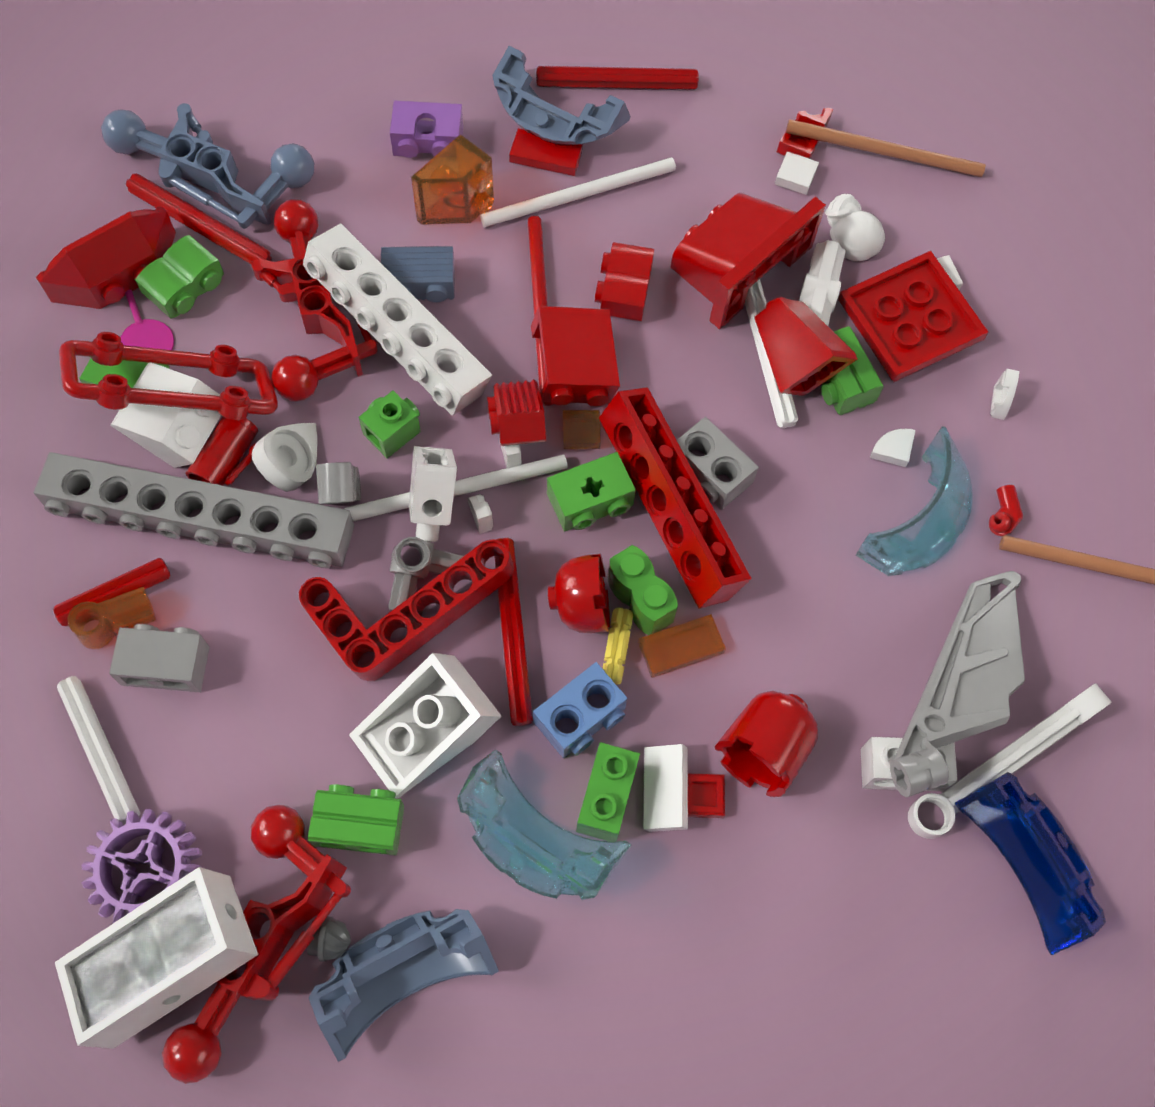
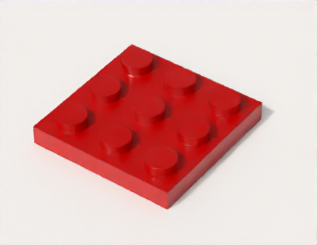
[838,250,989,383]

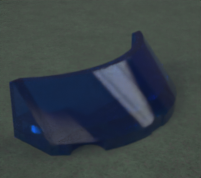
[955,772,1106,955]

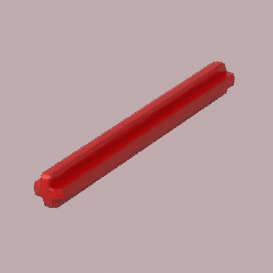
[536,66,699,90]
[126,173,272,265]
[494,538,533,726]

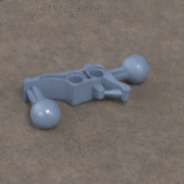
[101,103,315,229]

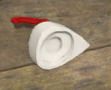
[224,423,317,492]

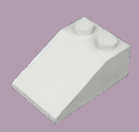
[349,653,502,798]

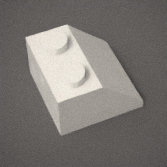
[110,362,221,468]

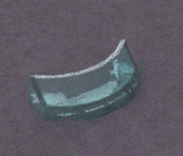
[856,426,972,576]
[457,749,632,900]

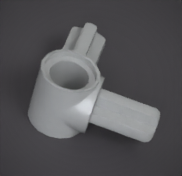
[388,537,464,611]

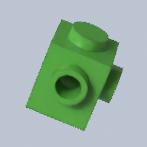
[358,390,421,458]

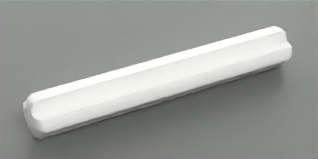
[57,676,140,824]

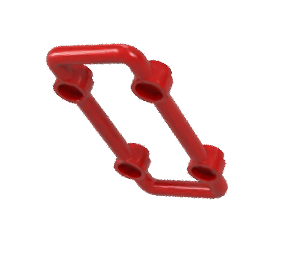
[59,332,278,420]

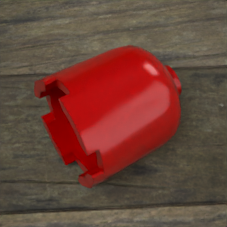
[715,691,818,797]

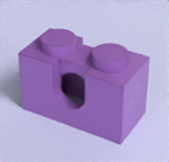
[390,100,463,160]

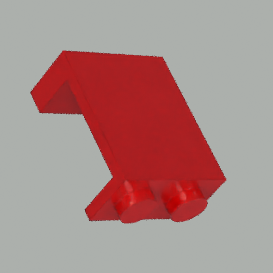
[531,306,620,406]

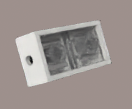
[55,867,258,1049]

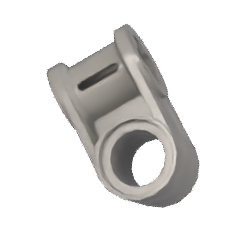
[316,462,361,504]

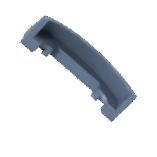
[492,46,631,145]
[309,909,499,1062]

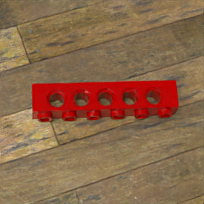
[599,387,752,609]

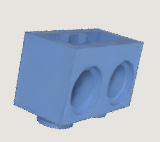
[533,662,628,759]

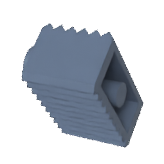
[381,246,455,303]

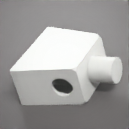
[409,446,457,542]

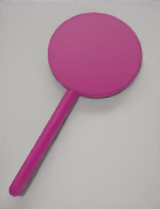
[121,290,174,350]

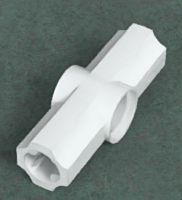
[799,240,846,326]

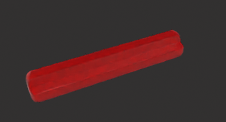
[53,558,170,626]

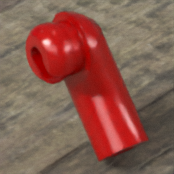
[989,485,1023,536]

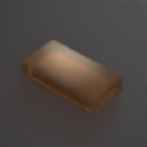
[638,614,726,678]

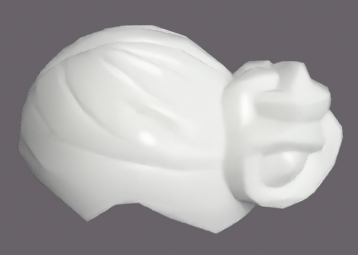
[825,194,885,262]

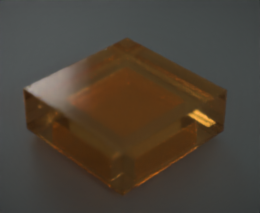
[562,410,601,449]

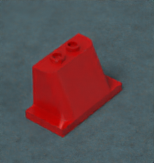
[670,193,826,330]

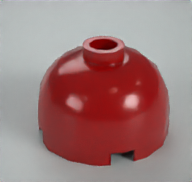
[548,553,610,633]

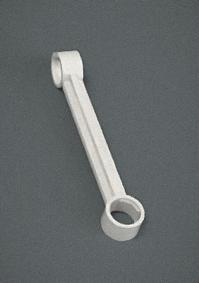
[908,683,1112,839]

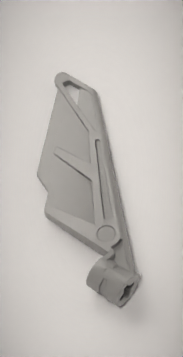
[888,571,1025,798]

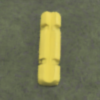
[602,608,634,685]

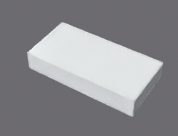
[644,744,688,832]

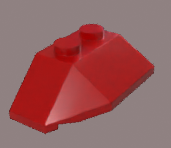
[36,207,176,309]

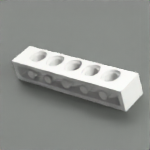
[303,223,492,416]

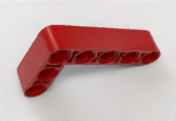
[299,539,514,681]

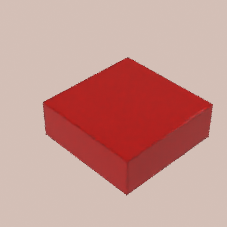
[688,773,725,818]

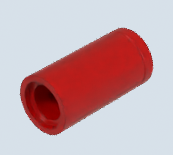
[185,416,258,486]

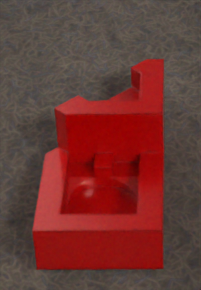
[776,108,833,159]

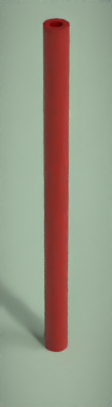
[528,216,553,406]

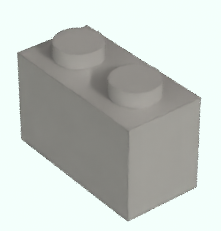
[109,624,209,693]

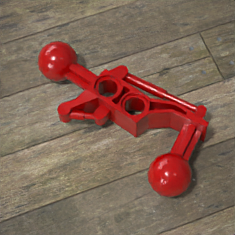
[252,199,378,402]
[162,805,351,1084]

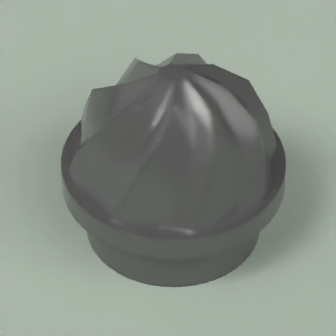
[307,916,351,962]

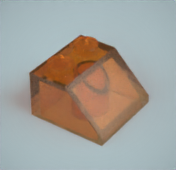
[411,134,494,225]

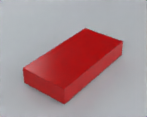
[509,128,583,176]

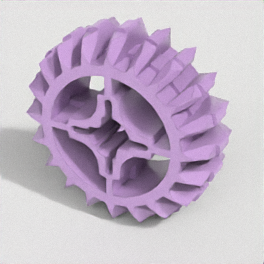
[81,809,203,923]

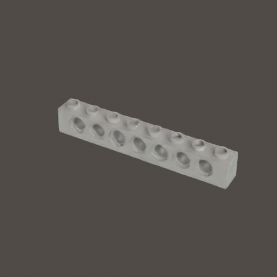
[33,452,354,568]

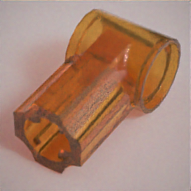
[67,587,157,649]

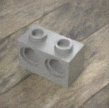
[677,417,759,510]

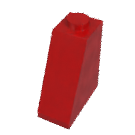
[754,297,858,396]

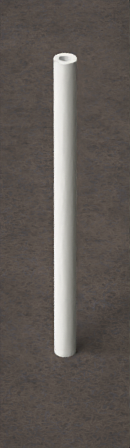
[480,157,676,228]
[344,454,568,521]

